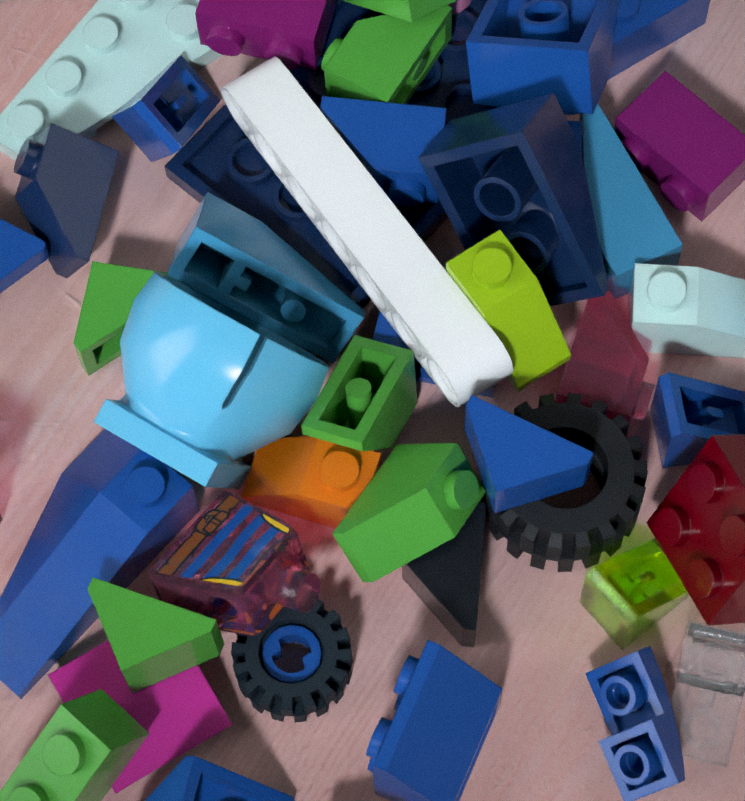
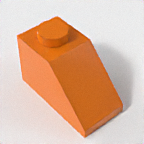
[240,436,382,529]

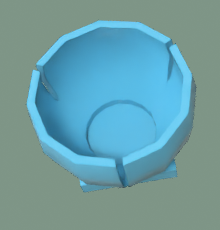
[94,271,329,489]

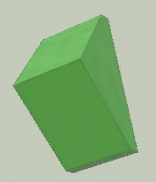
[73,261,178,376]
[87,577,225,694]

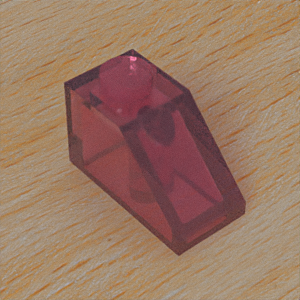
[555,289,655,429]

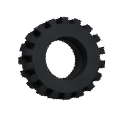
[481,393,648,572]

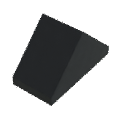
[402,502,486,647]

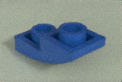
[585,646,685,801]

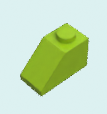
[446,230,571,392]

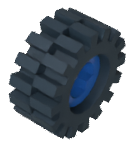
[231,593,353,723]

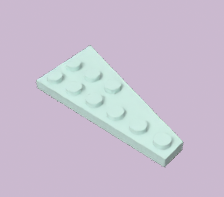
[0,0,222,161]

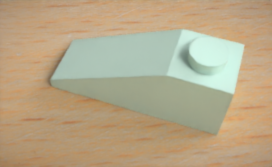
[626,263,745,358]

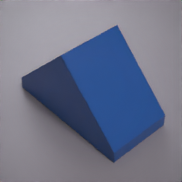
[112,55,220,162]
[650,372,745,468]
[464,395,594,513]

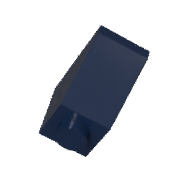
[14,123,119,278]

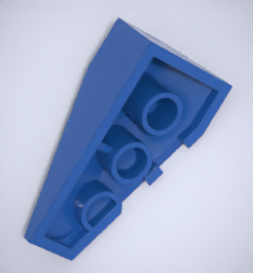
[0,429,200,699]

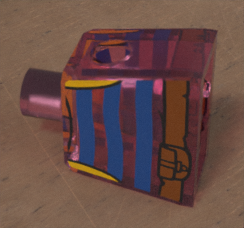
[148,490,321,636]

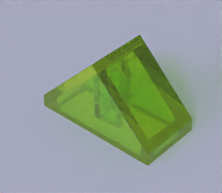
[579,538,690,651]

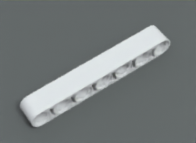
[221,56,514,407]

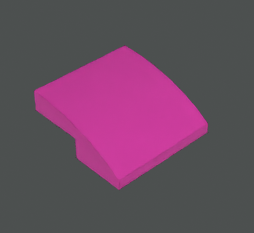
[48,640,232,794]

